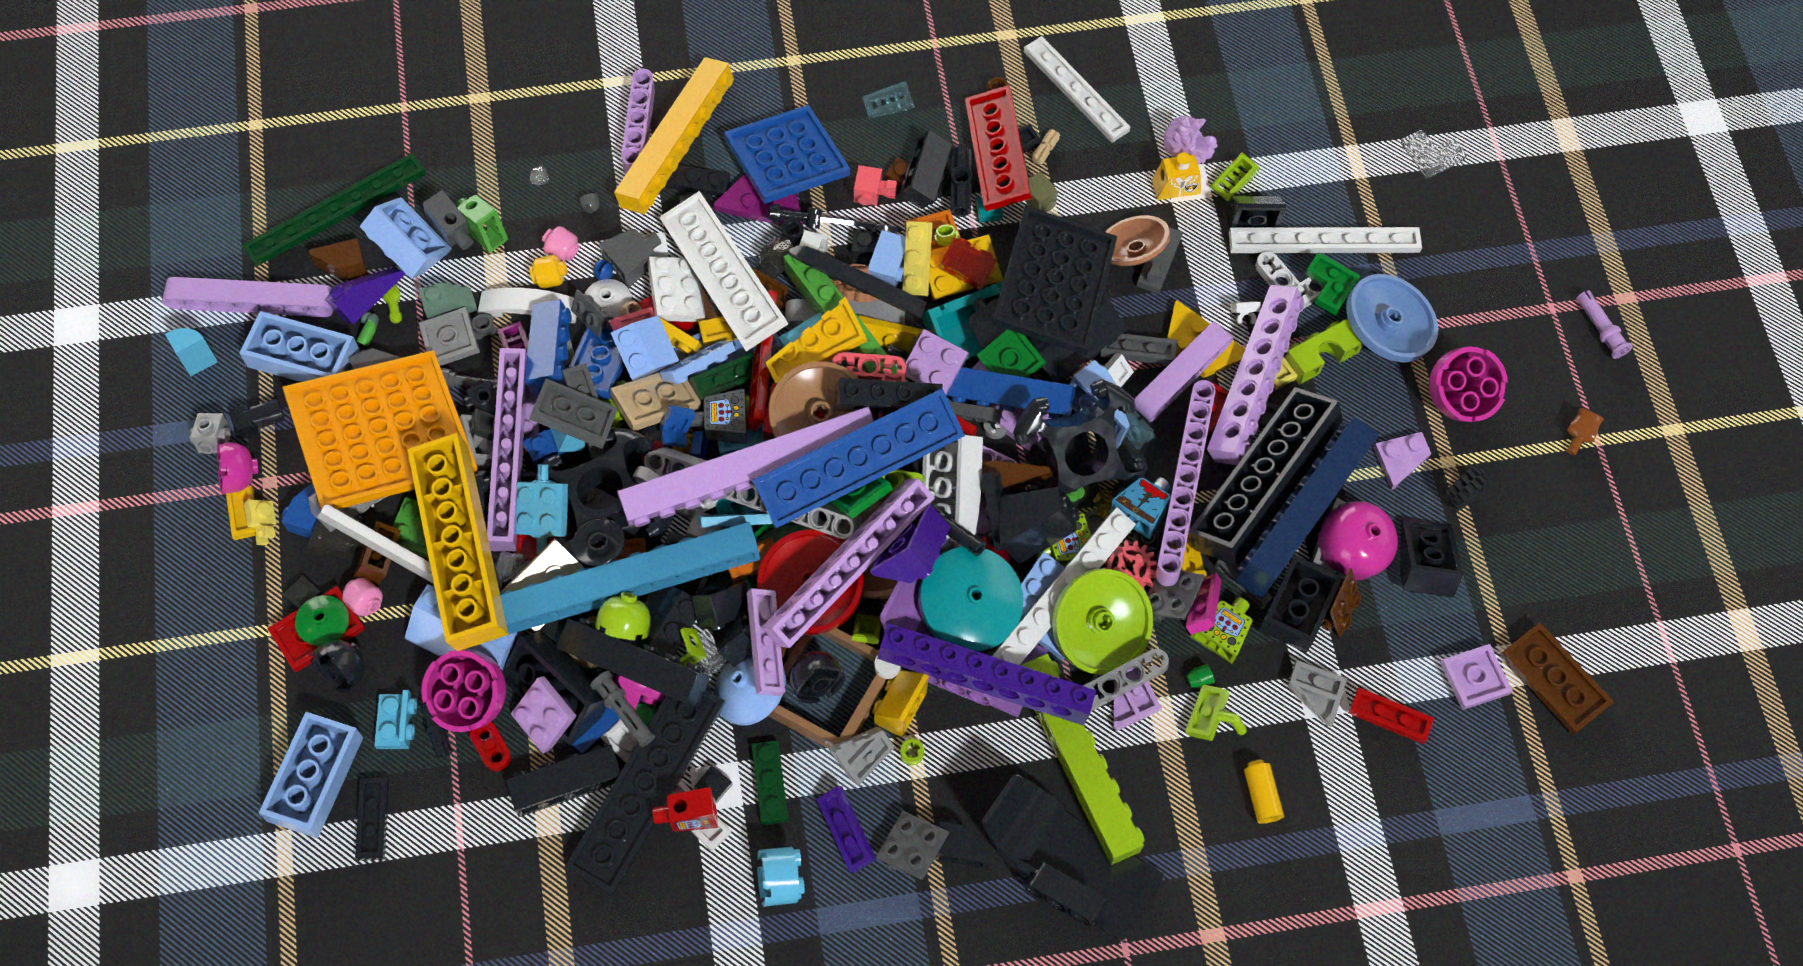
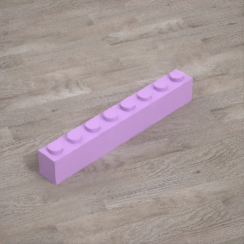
[487,348,527,551]

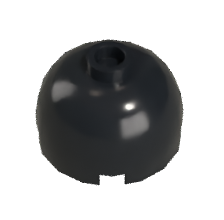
[310,639,365,693]
[790,651,845,704]

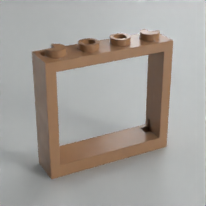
[768,628,889,749]

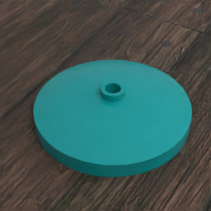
[918,547,1024,652]

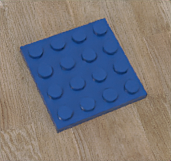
[724,105,851,204]

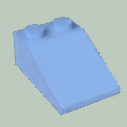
[1070,360,1130,450]

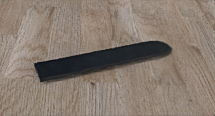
[788,246,927,319]

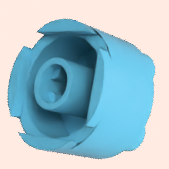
[757,847,805,907]

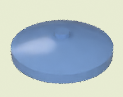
[1346,274,1438,362]

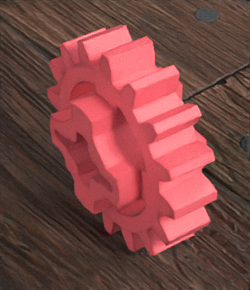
[1103,540,1158,590]

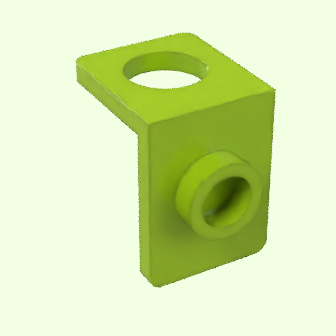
[679,628,707,666]

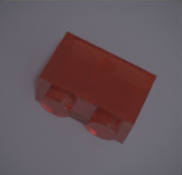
[938,238,997,290]

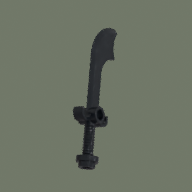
[768,204,903,232]

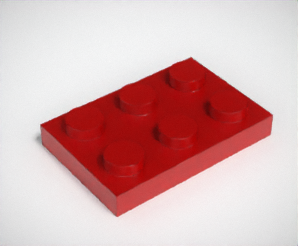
[267,586,366,673]

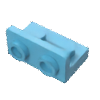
[374,690,417,749]

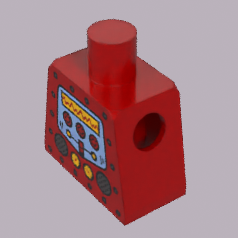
[653,787,718,832]

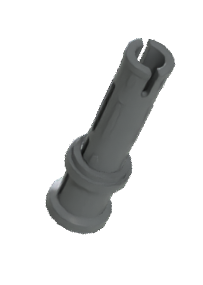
[590,671,655,747]

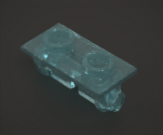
[1125,411,1155,450]

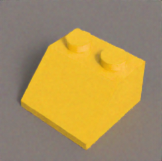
[872,670,929,738]

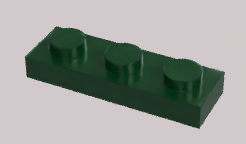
[689,352,754,402]
[752,741,789,825]

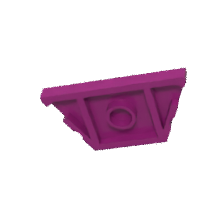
[714,173,803,226]

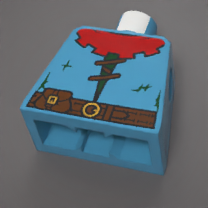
[1110,477,1171,540]

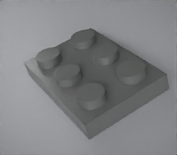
[529,379,618,448]

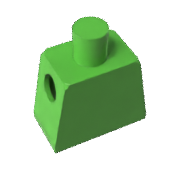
[456,195,508,254]

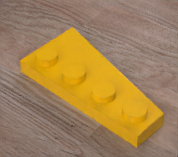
[765,297,868,384]

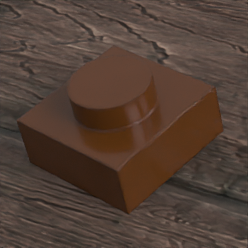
[885,158,909,187]

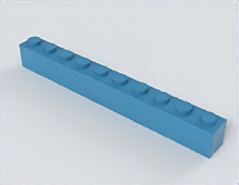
[500,522,760,634]

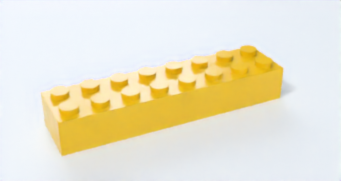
[407,433,509,651]

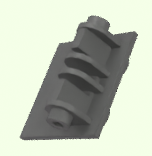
[1147,568,1205,623]
[876,811,949,880]

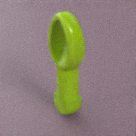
[383,284,402,323]

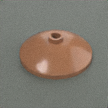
[1105,215,1170,266]

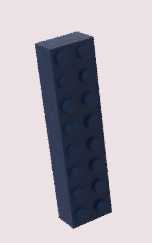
[1235,417,1379,599]

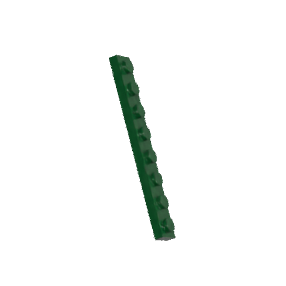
[242,153,426,267]

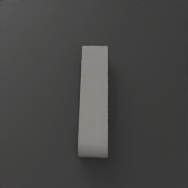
[785,299,905,330]

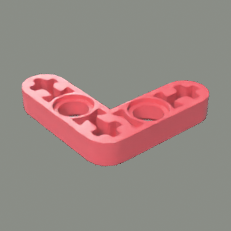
[832,352,906,418]

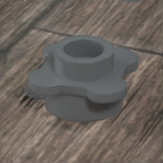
[471,314,497,340]

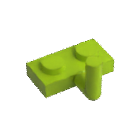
[1185,685,1247,741]

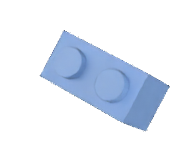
[868,230,906,287]

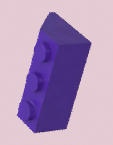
[870,504,950,583]

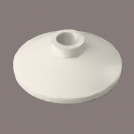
[584,279,632,318]

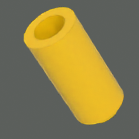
[1244,760,1284,824]

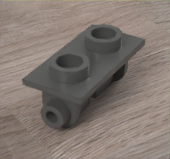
[571,289,614,337]

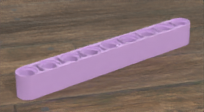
[1156,380,1215,586]

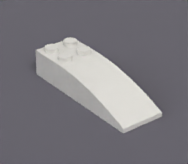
[922,435,983,555]

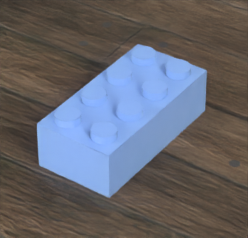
[240,311,360,382]
[259,712,363,839]

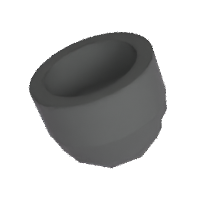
[579,193,600,214]

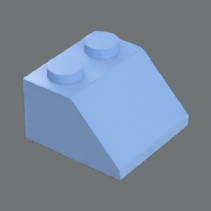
[611,315,679,381]

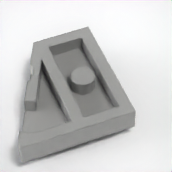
[1287,660,1347,727]
[829,727,895,786]

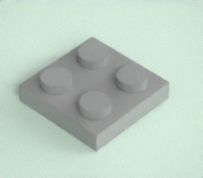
[419,307,480,366]

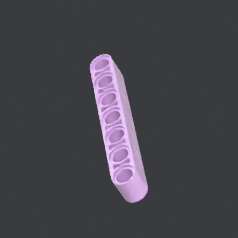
[162,277,333,317]

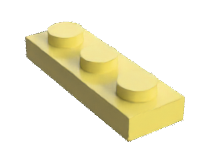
[903,221,933,296]

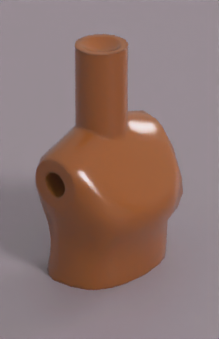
[1567,408,1604,455]

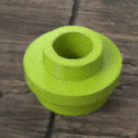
[934,225,959,246]

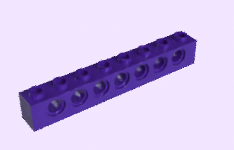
[877,623,1096,725]

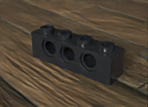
[834,378,943,414]

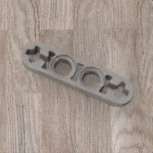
[1083,649,1169,711]

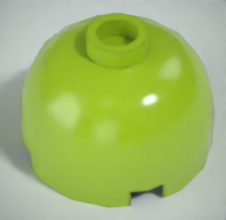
[595,592,651,640]

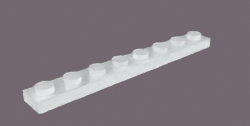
[1229,227,1422,253]
[991,507,1136,665]

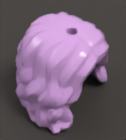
[1163,115,1217,165]

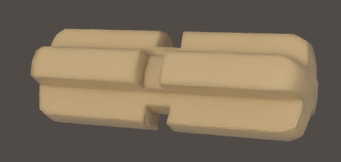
[1031,129,1060,165]

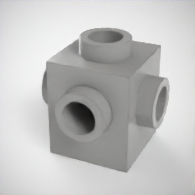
[189,413,231,454]

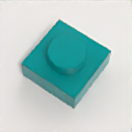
[975,197,1003,222]

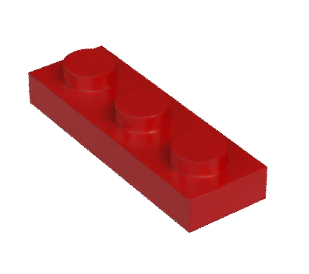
[1348,687,1434,744]

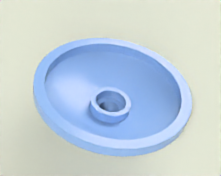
[714,654,786,725]

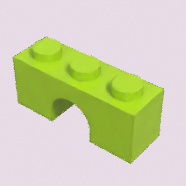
[1285,319,1363,384]

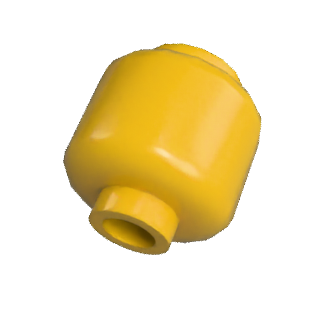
[529,255,568,289]

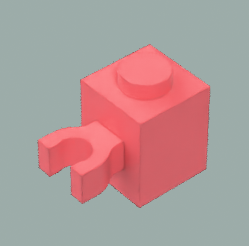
[854,165,897,206]

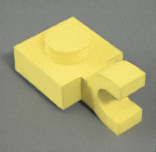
[244,499,277,545]

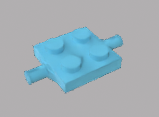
[516,464,568,553]

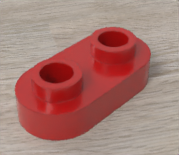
[470,722,511,771]

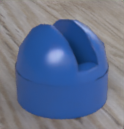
[593,259,613,280]

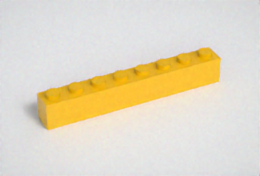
[614,57,734,215]

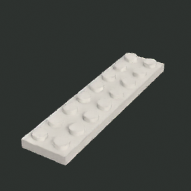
[659,191,788,351]

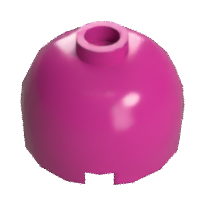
[217,442,258,494]

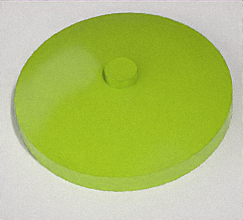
[1052,569,1153,675]

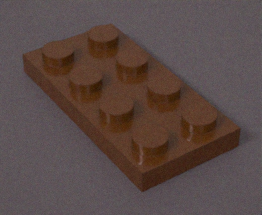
[1500,623,1614,735]

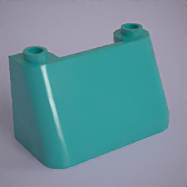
[921,281,1003,366]

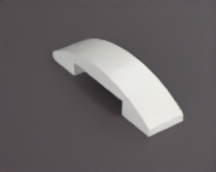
[478,288,577,323]

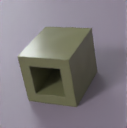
[1024,172,1058,212]

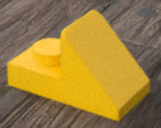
[659,317,703,355]

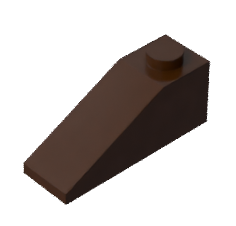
[980,459,1053,501]

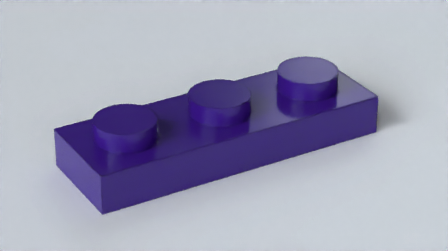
[816,786,876,873]

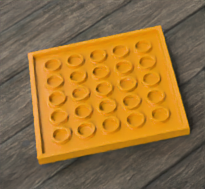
[283,350,478,510]

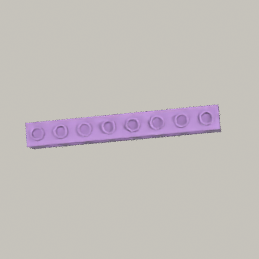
[1207,285,1305,465]
[761,478,935,648]

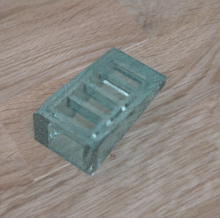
[862,81,915,118]

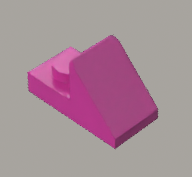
[613,675,666,710]

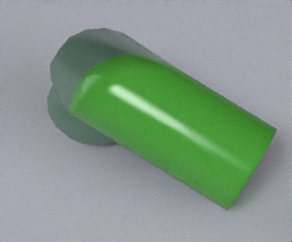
[356,312,379,347]

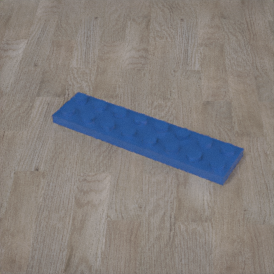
[752,389,965,528]

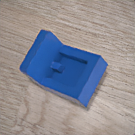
[660,405,695,448]

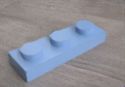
[660,341,736,384]

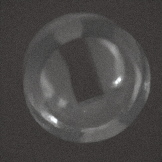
[530,165,549,185]

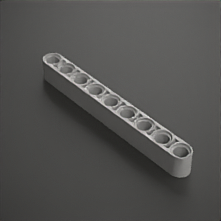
[644,447,863,539]

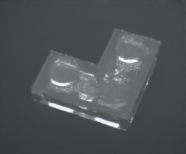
[1400,130,1467,178]

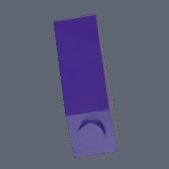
[325,268,405,325]

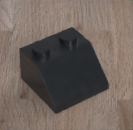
[1228,195,1286,230]

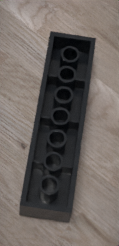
[1188,387,1343,567]

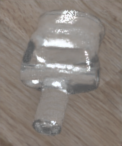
[493,552,526,582]

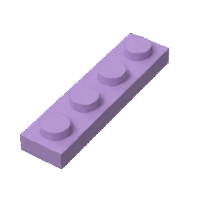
[747,589,785,696]

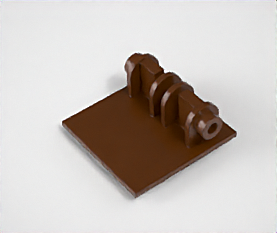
[1322,568,1361,638]

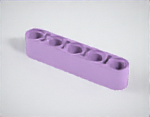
[621,69,655,174]
[1135,321,1234,422]

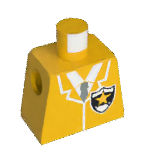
[1152,152,1201,200]

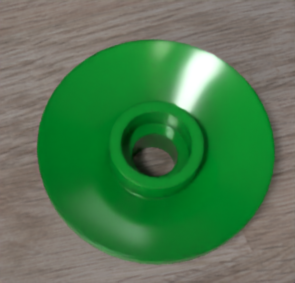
[295,595,349,646]

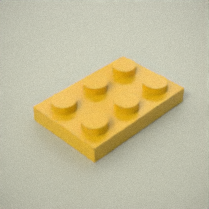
[929,234,1003,301]

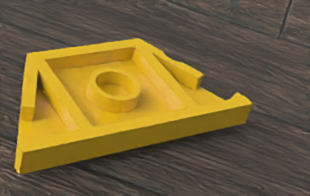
[1167,300,1245,378]

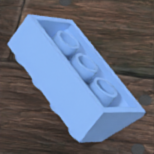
[405,584,522,672]

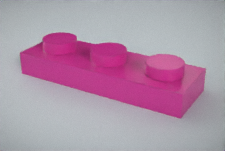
[1186,573,1221,635]

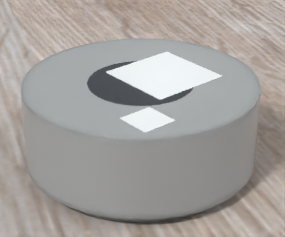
[983,423,1006,439]

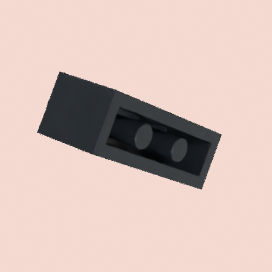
[899,130,952,209]

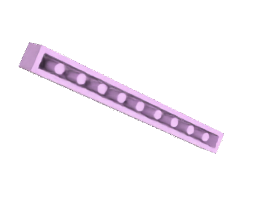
[618,407,873,527]

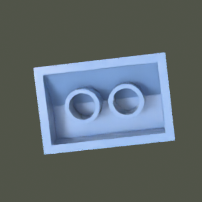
[360,197,452,279]

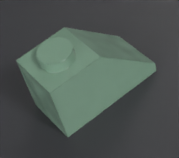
[418,282,478,319]

